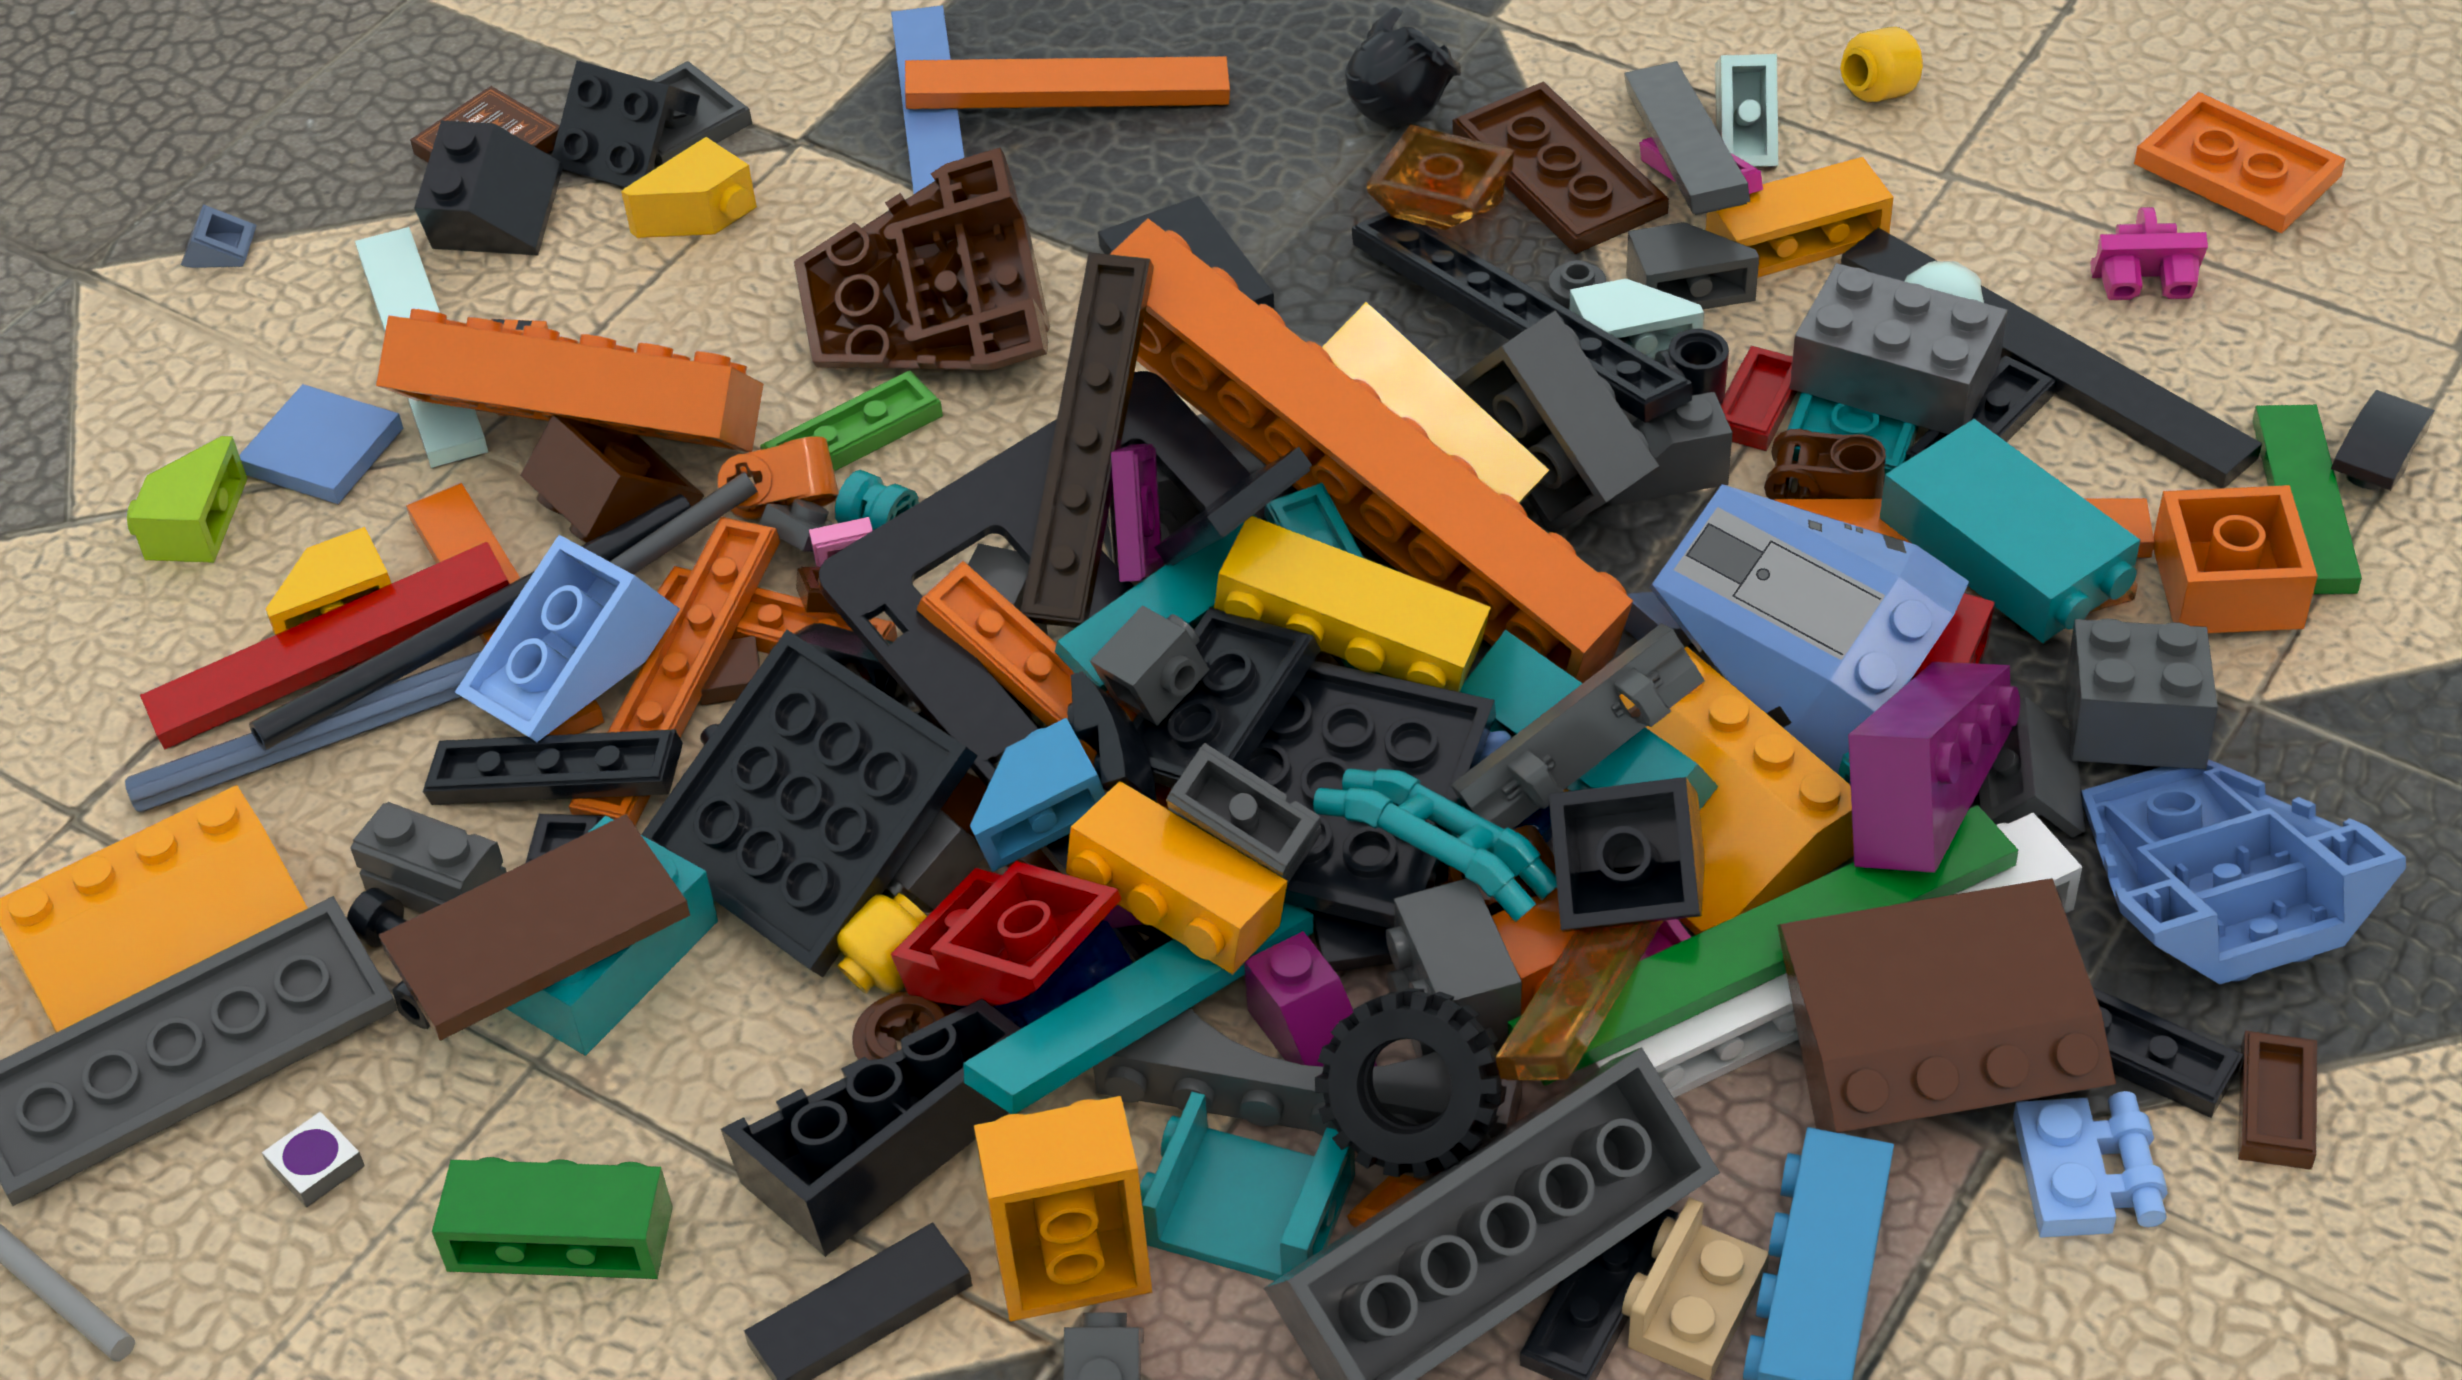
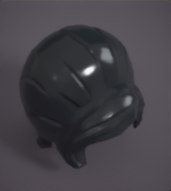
[1345,7,1461,128]

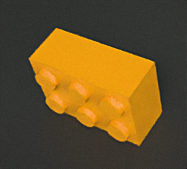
[974,1096,1152,1322]

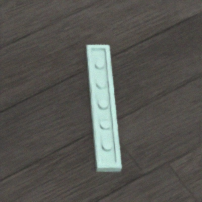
[355,227,488,468]

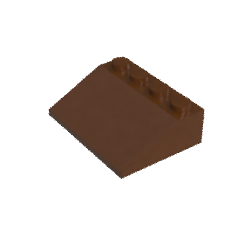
[1777,878,2116,1133]

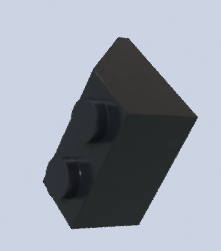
[414,120,563,255]
[1549,777,1705,932]

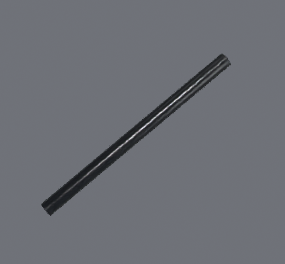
[249,494,691,751]

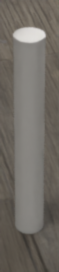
[0,1224,135,1361]

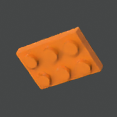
[2134,91,2346,234]

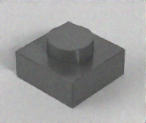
[759,499,834,552]

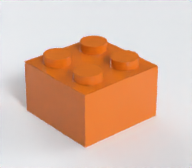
[2153,485,2318,633]

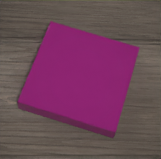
[1111,444,1163,582]

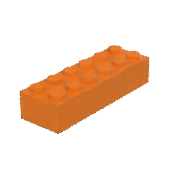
[376,309,764,452]

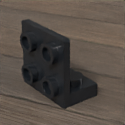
[552,60,700,187]

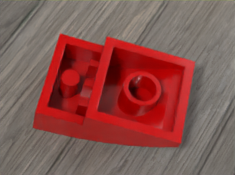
[890,861,1122,1006]

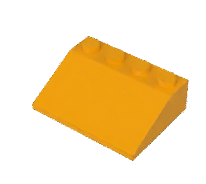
[1563,647,1854,935]
[0,785,308,1033]

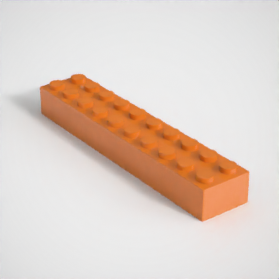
[1110,218,1633,683]

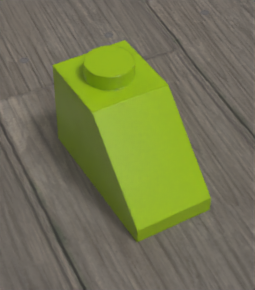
[127,436,248,563]

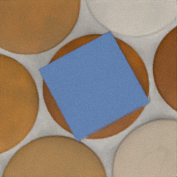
[239,384,403,504]

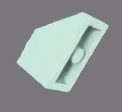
[1715,54,1778,167]
[1569,278,1704,360]

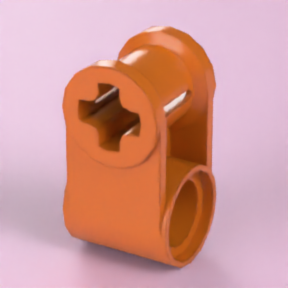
[718,436,839,520]

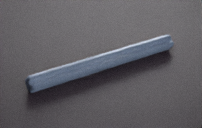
[125,651,481,812]

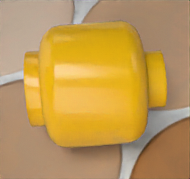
[1840,26,1923,102]
[837,893,927,994]

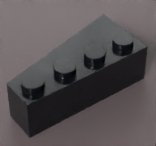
[721,999,1021,1257]

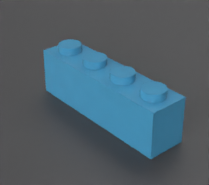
[1743,1127,1894,1380]

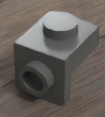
[1064,1312,1144,1380]

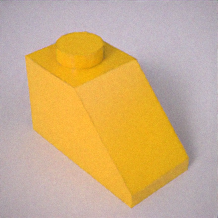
[621,137,757,238]
[266,526,391,635]

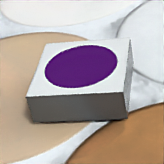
[262,1112,365,1208]

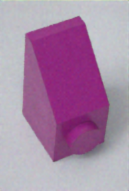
[1244,931,1377,1067]

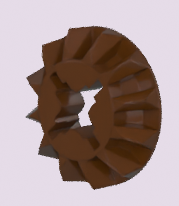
[852,991,956,1060]

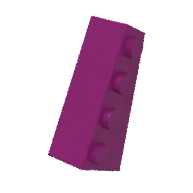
[1848,662,2020,873]

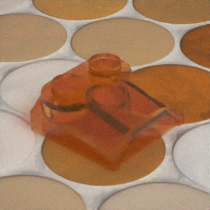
[1367,124,1514,230]

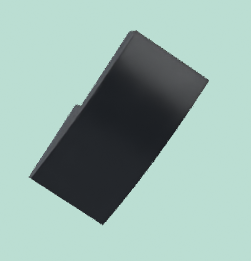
[2331,390,2435,491]
[1067,671,1157,803]

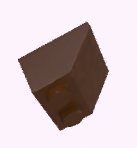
[520,415,704,543]

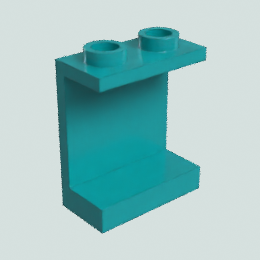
[1140,1091,1355,1281]

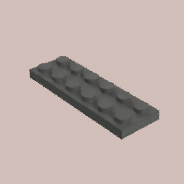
[0,896,397,1206]

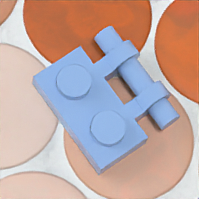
[2013,1091,2168,1238]

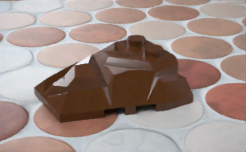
[794,147,1050,370]

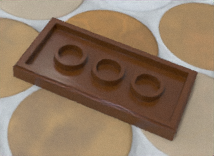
[1452,81,1669,254]
[379,814,690,1041]

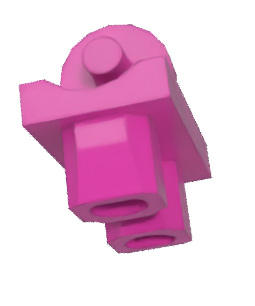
[2090,207,2208,300]

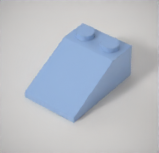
[455,535,680,742]

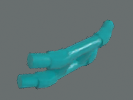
[1313,768,1557,922]

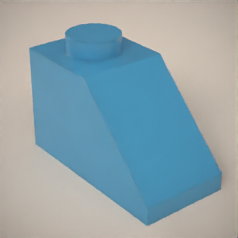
[970,718,1106,872]

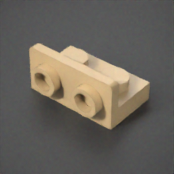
[1622,1197,1769,1380]

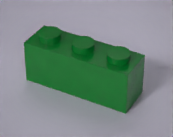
[432,1157,673,1279]

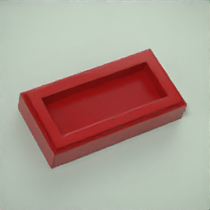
[1720,345,1797,451]

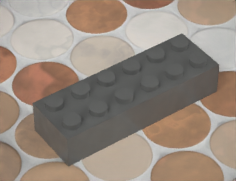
[1264,1047,1720,1380]

